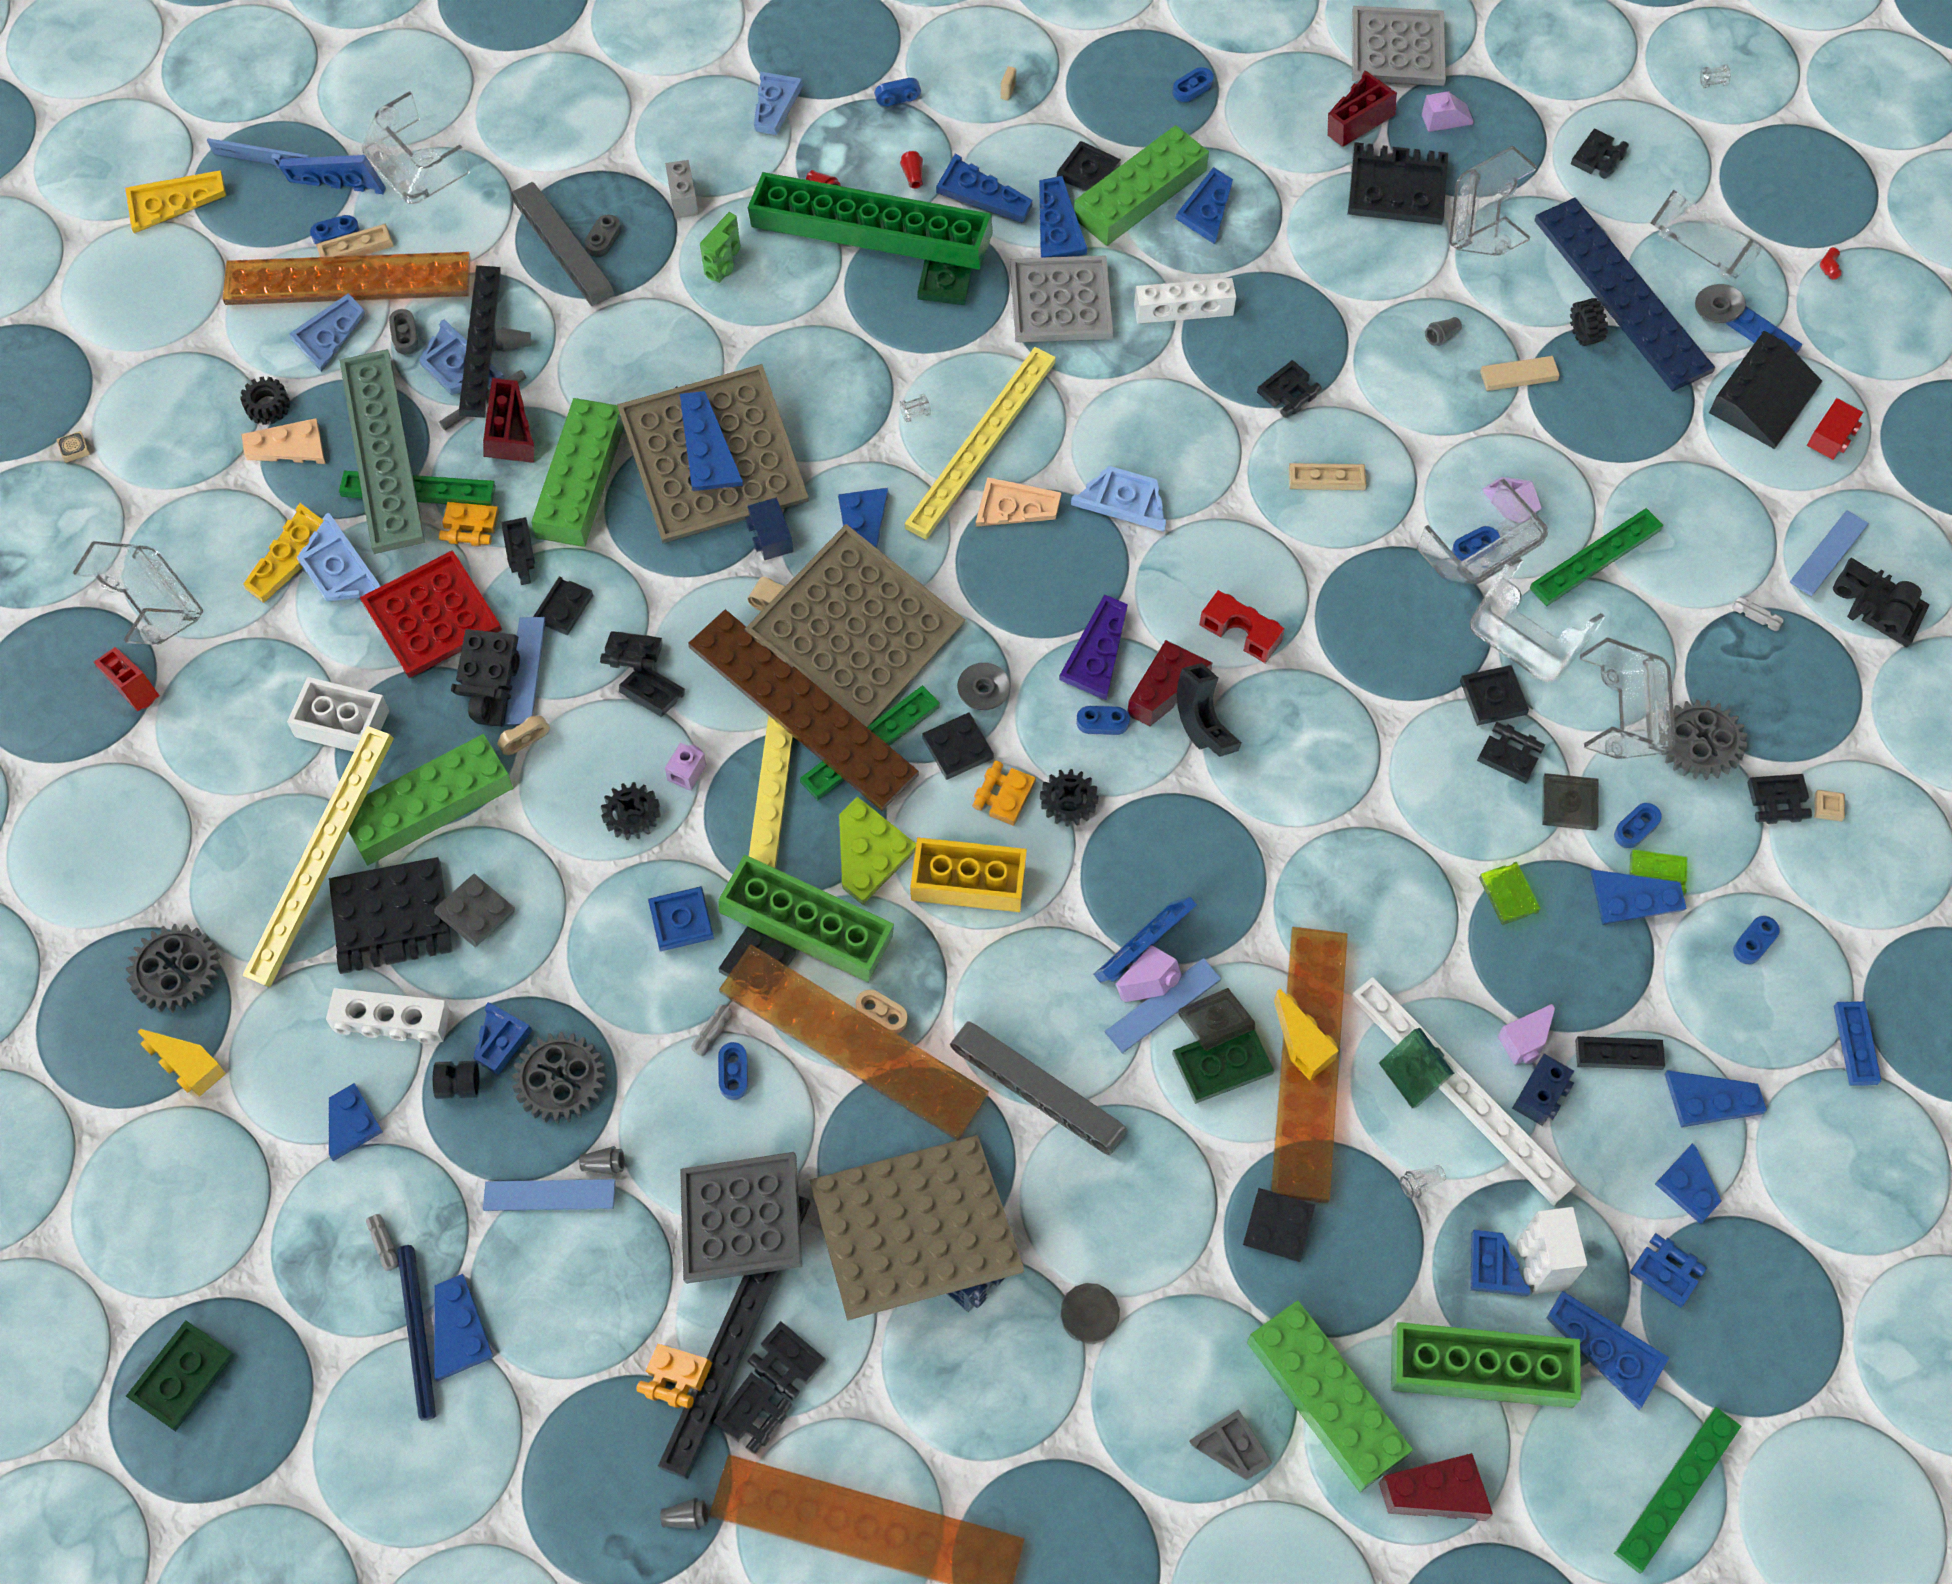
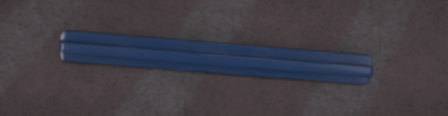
[397,1245,436,1421]

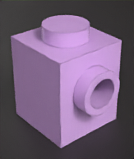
[665,743,706,791]

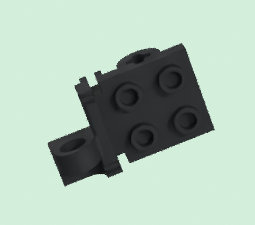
[1833,557,1930,648]
[451,629,520,727]

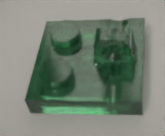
[1379,1028,1455,1109]

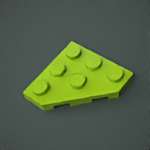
[839,797,916,905]

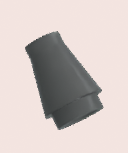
[1425,317,1462,346]
[495,327,531,352]
[579,1146,625,1175]
[660,1498,708,1530]

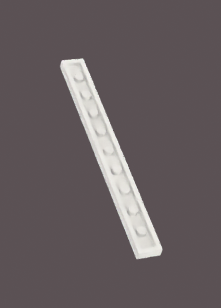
[1351,977,1576,1206]

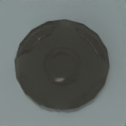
[1060,1283,1120,1344]

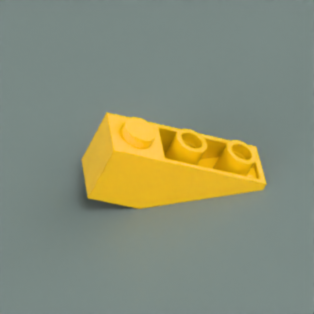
[1274,989,1339,1081]
[137,1029,226,1097]

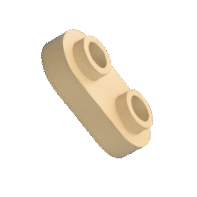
[497,716,550,755]
[856,989,908,1034]

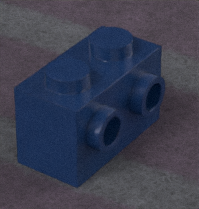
[745,497,794,561]
[1512,1053,1574,1126]

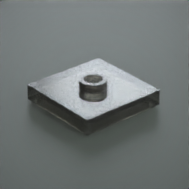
[1542,773,1599,831]
[1178,988,1256,1051]

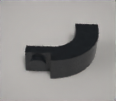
[1177,663,1242,757]

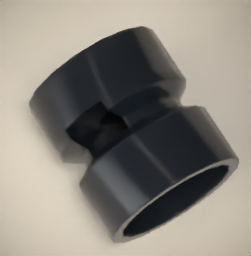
[432,1060,480,1099]

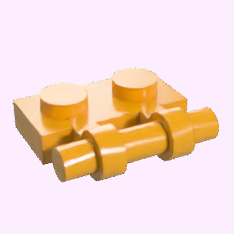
[439,502,499,547]
[972,761,1036,826]
[637,1344,712,1408]

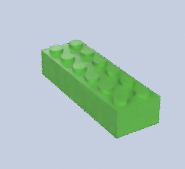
[1074,125,1209,246]
[531,398,624,547]
[348,733,514,866]
[718,854,894,983]
[1247,1300,1413,1493]
[1391,1322,1581,1408]

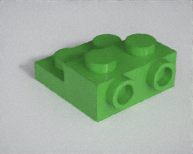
[700,212,741,283]

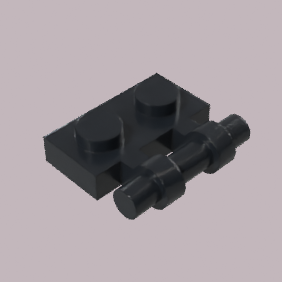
[1571,128,1629,179]
[1257,360,1322,418]
[600,631,663,672]
[1477,722,1546,784]
[1747,774,1812,824]
[747,1321,826,1401]
[713,1372,792,1455]

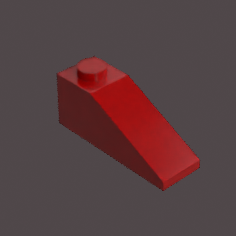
[93,647,160,711]

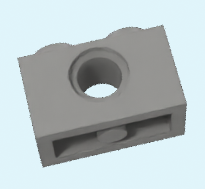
[665,160,698,218]

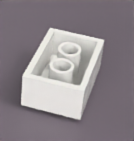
[287,677,389,752]
[1517,1207,1588,1294]

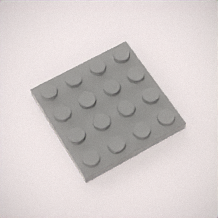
[1352,6,1446,86]
[1010,256,1113,342]

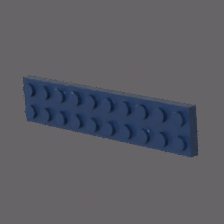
[1534,197,1715,392]

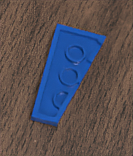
[936,153,1032,223]
[279,155,386,195]
[1039,176,1087,258]
[680,391,743,491]
[1093,897,1197,982]
[1546,1291,1669,1410]

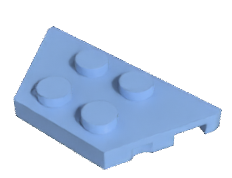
[1071,466,1166,531]
[297,513,381,602]

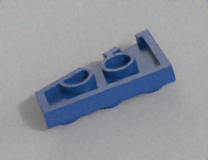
[1175,167,1233,244]
[838,488,888,548]
[1590,869,1687,925]
[1664,1070,1767,1128]
[435,1274,494,1382]

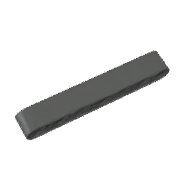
[511,182,614,307]
[950,1021,1128,1155]

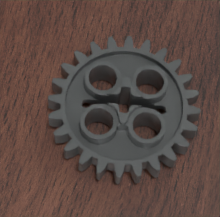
[1657,699,1747,780]
[126,924,221,1013]
[512,1032,607,1124]

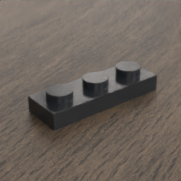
[1575,1036,1665,1070]

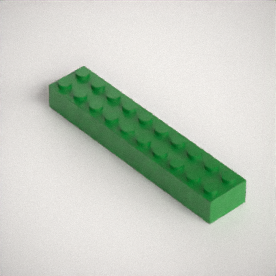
[747,172,993,270]

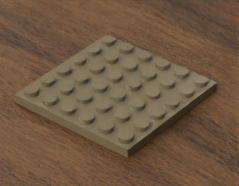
[617,364,809,544]
[744,524,965,727]
[809,1135,1024,1321]

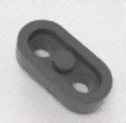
[585,214,621,257]
[389,309,418,354]

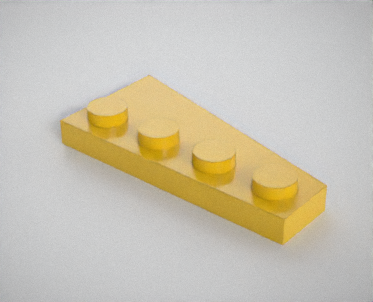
[125,170,226,234]
[243,503,324,603]

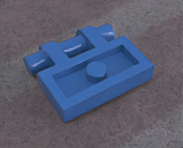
[1629,1233,1707,1308]

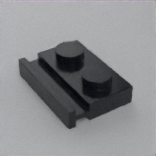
[533,576,593,636]
[619,669,685,717]

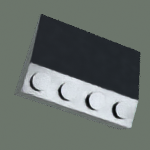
[1709,331,1822,449]

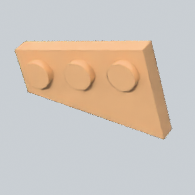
[241,418,326,464]
[975,477,1061,527]

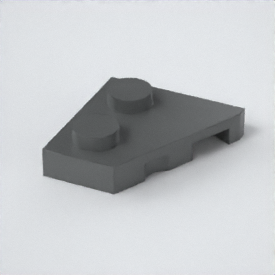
[1189,1409,1272,1481]

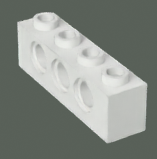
[1134,278,1236,324]
[326,988,450,1044]

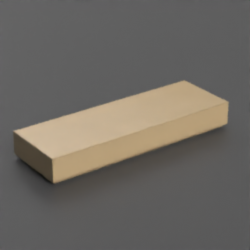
[316,223,394,267]
[1480,356,1560,391]
[1288,463,1366,490]

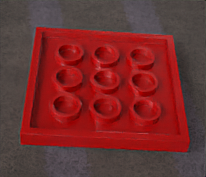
[360,550,502,679]

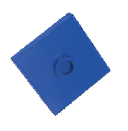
[648,886,714,952]

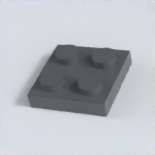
[434,873,515,948]

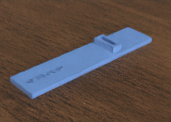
[207,138,310,169]
[1789,510,1869,597]
[505,617,546,726]
[1105,958,1221,1054]
[483,1179,616,1211]

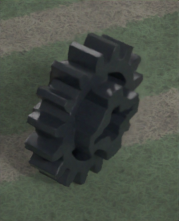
[1040,769,1099,827]
[601,782,661,840]

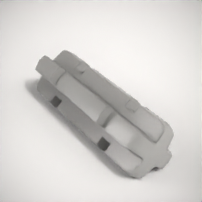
[1732,597,1784,631]
[691,1004,732,1056]
[366,1214,399,1271]

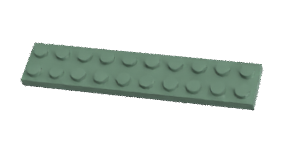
[339,349,425,554]

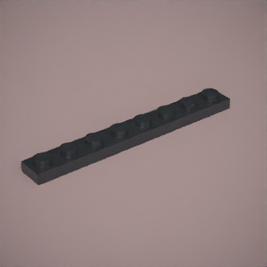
[459,265,501,418]

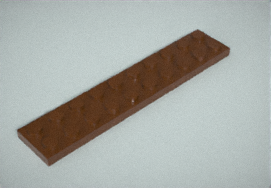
[688,609,919,811]

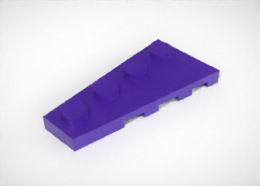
[1059,594,1128,701]

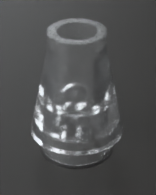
[1400,1165,1446,1199]

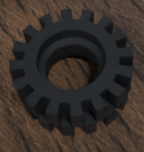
[1570,298,1608,346]
[240,376,290,425]

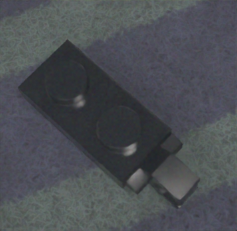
[501,517,535,585]

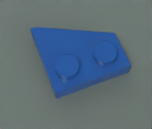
[473,1002,533,1075]
[329,1083,383,1161]
[1655,1143,1722,1224]
[1470,1230,1530,1297]

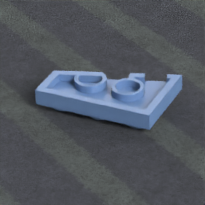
[754,72,804,135]
[289,293,365,372]

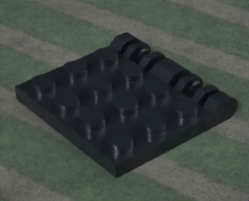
[1347,142,1448,225]
[329,857,452,974]

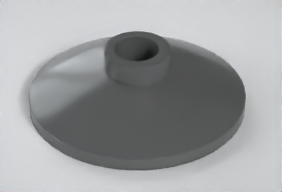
[1695,284,1746,323]
[957,663,1010,710]

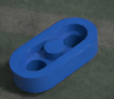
[1172,67,1214,102]
[874,78,921,106]
[310,215,360,244]
[1451,526,1500,564]
[1076,706,1130,735]
[1614,803,1662,848]
[1733,916,1780,964]
[718,1042,748,1100]

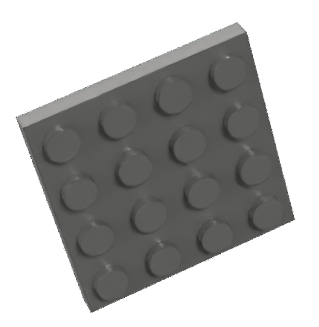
[680,1152,802,1284]

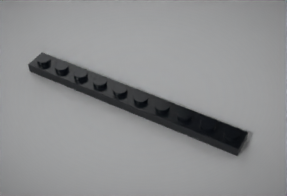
[658,1196,811,1480]

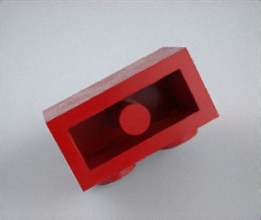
[1806,398,1864,460]

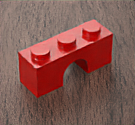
[1199,590,1285,664]

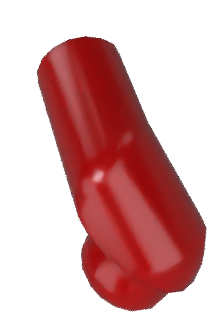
[1820,247,1842,280]

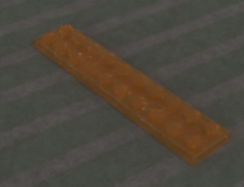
[223,252,471,305]
[1271,927,1348,1203]
[719,944,989,1140]
[709,1454,1025,1584]

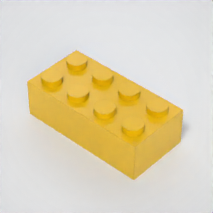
[910,837,1027,912]

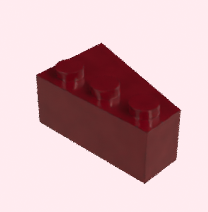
[1327,70,1397,147]
[483,378,534,463]
[1127,640,1213,727]
[1379,1453,1493,1521]

